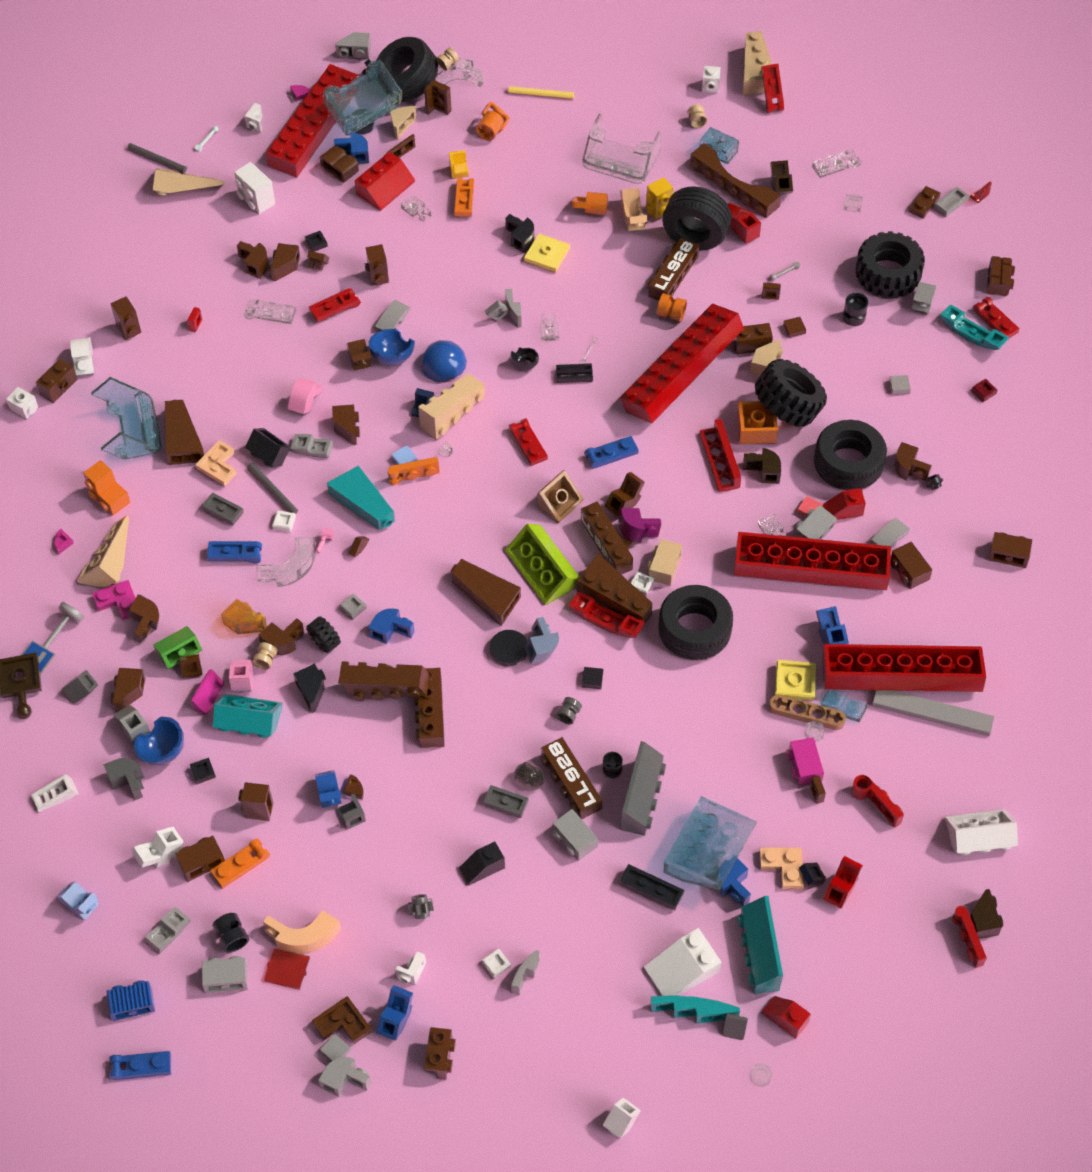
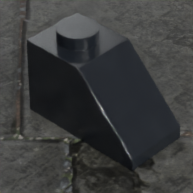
[293,664,326,713]
[459,841,505,886]

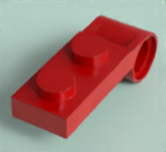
[851,775,904,828]

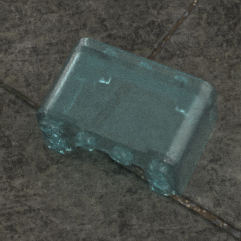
[323,59,402,136]

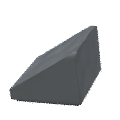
[723,1013,748,1040]

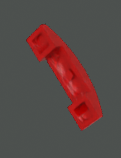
[568,591,645,638]

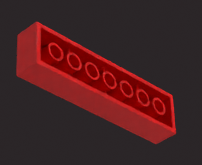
[266,64,360,178]
[620,303,744,424]
[734,532,891,591]
[822,644,986,692]

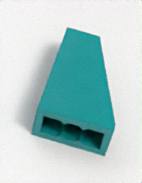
[327,465,395,530]

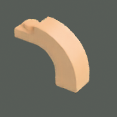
[620,188,647,231]
[263,910,341,954]

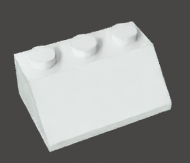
[945,809,1018,855]

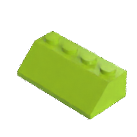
[505,523,580,605]

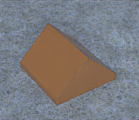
[537,470,584,523]

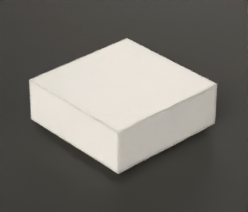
[272,510,296,532]
[631,572,654,596]
[482,949,511,979]

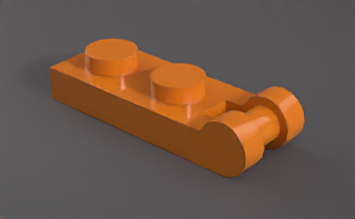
[454,178,474,217]
[387,457,440,485]
[210,838,270,889]

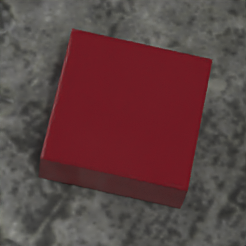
[971,378,998,402]

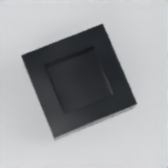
[305,231,328,252]
[582,667,604,689]
[190,757,216,784]
[799,862,827,885]

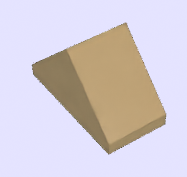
[390,106,416,139]

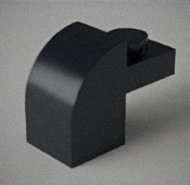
[505,214,534,253]

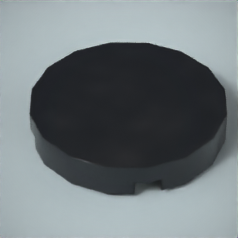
[490,630,527,666]

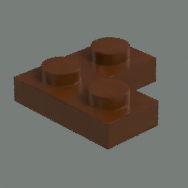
[312,996,372,1044]

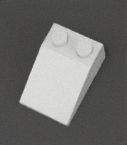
[644,928,722,996]

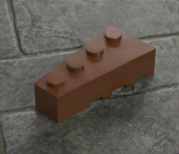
[577,554,653,625]
[338,661,430,701]

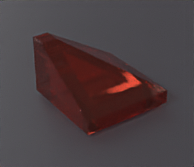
[970,181,992,203]

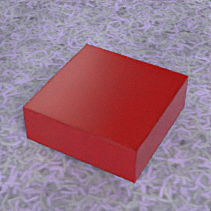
[187,307,203,332]

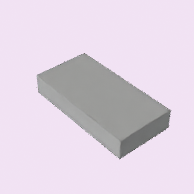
[933,187,970,217]

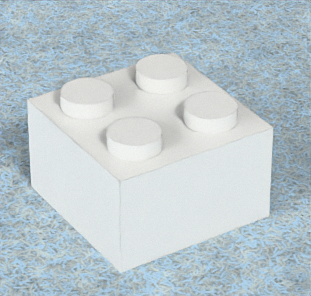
[234,162,275,214]

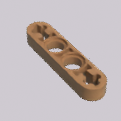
[769,695,846,730]

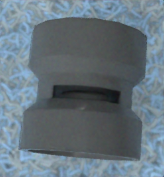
[556,697,582,724]

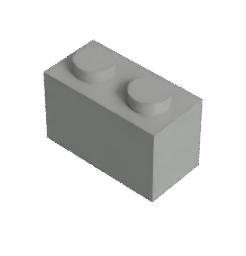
[793,505,837,539]
[552,809,598,861]
[202,956,248,993]

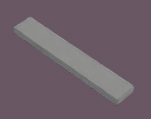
[872,690,994,736]

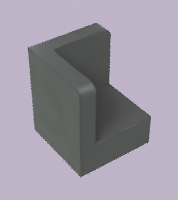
[62,670,98,703]
[338,794,366,830]

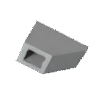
[335,32,371,59]
[113,705,150,745]

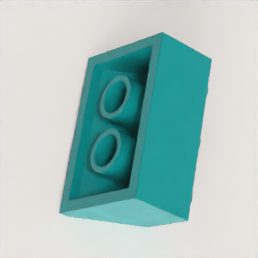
[213,694,283,738]

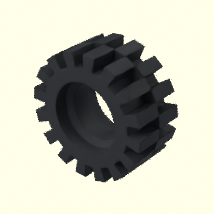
[306,616,341,653]

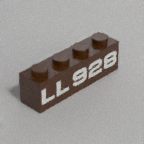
[647,238,699,301]
[581,501,633,575]
[540,737,602,819]

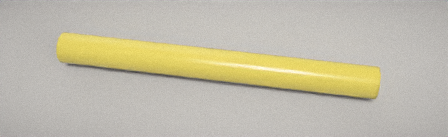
[508,86,574,99]

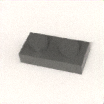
[202,492,244,525]
[483,785,529,818]

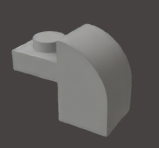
[912,282,936,313]
[318,1057,371,1097]

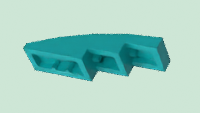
[650,995,740,1024]

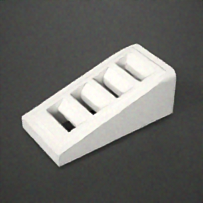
[31,774,79,812]

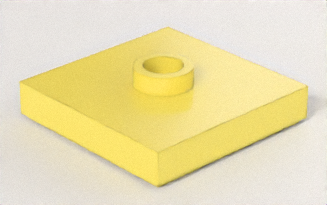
[524,234,570,272]
[775,660,816,700]

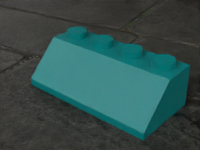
[737,896,783,994]

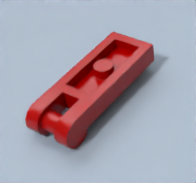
[761,63,784,113]
[309,288,361,323]
[973,297,1020,338]
[509,418,548,466]
[952,906,987,968]

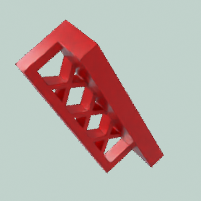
[699,418,742,492]

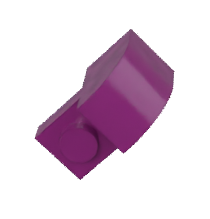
[618,508,662,542]

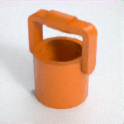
[476,102,509,141]
[570,192,608,216]

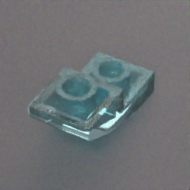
[821,689,868,723]

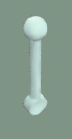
[195,126,218,152]

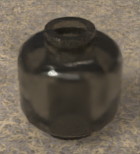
[514,761,545,791]

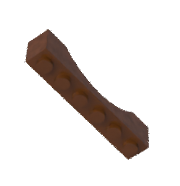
[690,143,781,218]

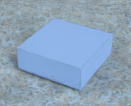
[392,446,417,465]

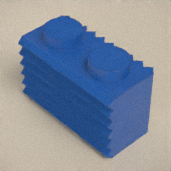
[106,980,155,1021]

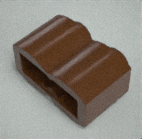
[320,146,359,182]

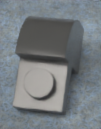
[103,758,144,800]

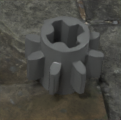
[408,894,434,919]

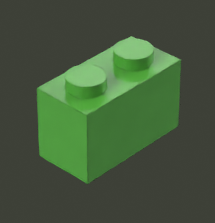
[153,626,203,669]

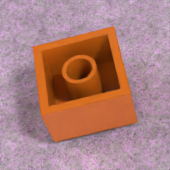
[737,401,778,444]

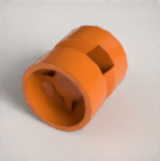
[657,293,687,322]

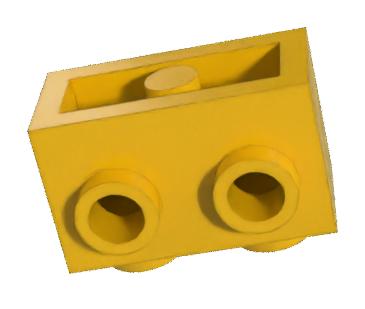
[645,177,674,220]

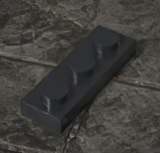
[619,864,685,910]

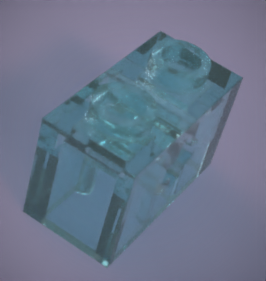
[699,127,739,164]

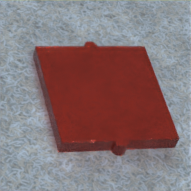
[264,948,310,990]

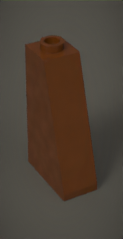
[165,399,205,465]
[451,559,521,626]

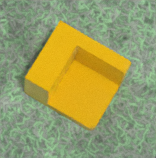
[449,150,469,179]

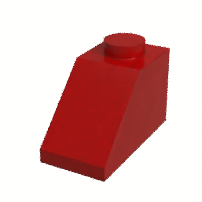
[823,488,866,520]
[761,996,811,1039]

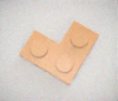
[196,440,237,486]
[760,847,804,889]

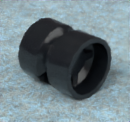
[843,293,869,326]
[212,913,249,953]

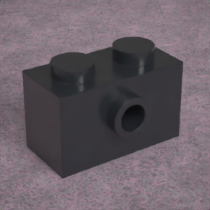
[245,428,291,467]

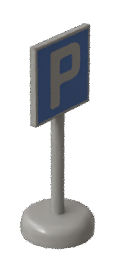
[22,602,84,676]

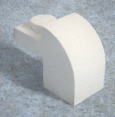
[70,337,94,375]
[132,827,183,868]

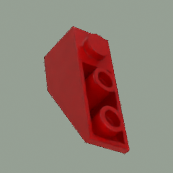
[728,203,761,244]

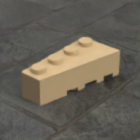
[743,31,772,96]
[418,373,485,440]

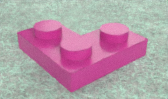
[92,580,135,620]

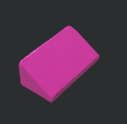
[191,669,224,715]

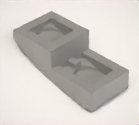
[505,289,522,327]
[375,300,410,331]
[290,434,333,458]
[870,518,910,548]
[145,907,190,954]
[511,950,540,995]

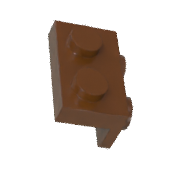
[424,80,452,115]
[424,1027,456,1080]

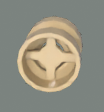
[436,47,459,71]
[687,104,707,128]
[252,642,278,669]

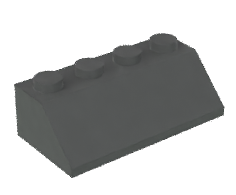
[621,741,666,836]

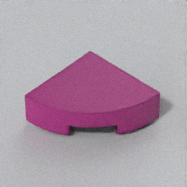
[290,85,310,101]
[54,529,74,554]

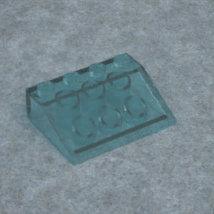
[664,796,757,890]

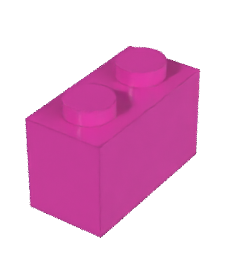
[786,737,824,786]

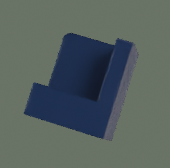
[411,388,434,417]

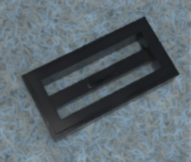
[556,363,593,383]

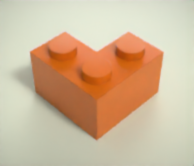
[83,460,131,515]

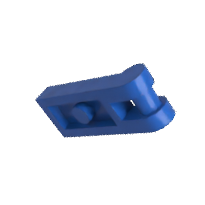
[584,436,639,469]
[207,541,262,563]
[109,1051,171,1080]

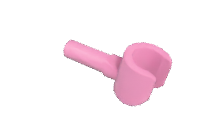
[315,528,334,552]

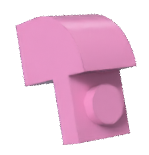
[288,378,322,414]
[229,660,253,692]

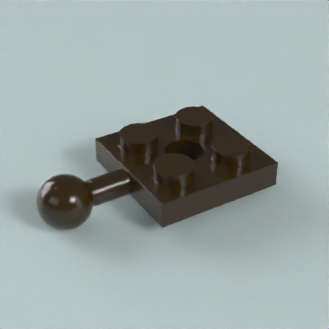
[0,652,42,719]

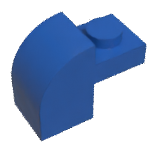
[334,133,369,164]
[816,606,849,644]
[368,608,415,644]
[315,770,342,808]
[717,855,751,906]
[376,985,413,1041]

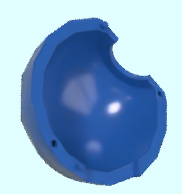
[368,328,415,366]
[422,340,467,382]
[134,716,184,765]

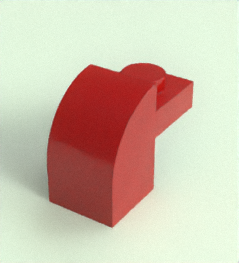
[823,856,863,909]

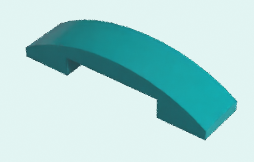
[940,304,1009,350]

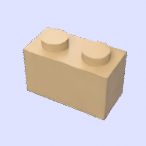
[647,539,683,586]

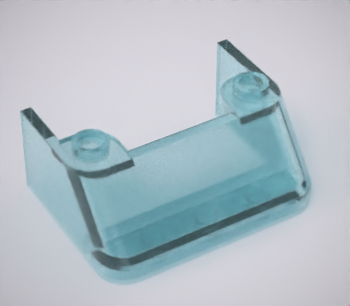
[91,377,162,460]

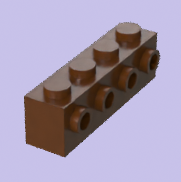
[414,667,445,748]

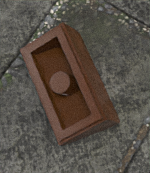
[386,134,416,158]

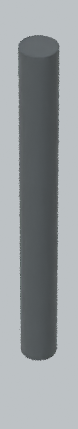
[127,143,187,173]
[248,463,298,514]

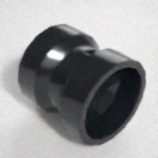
[602,751,623,779]

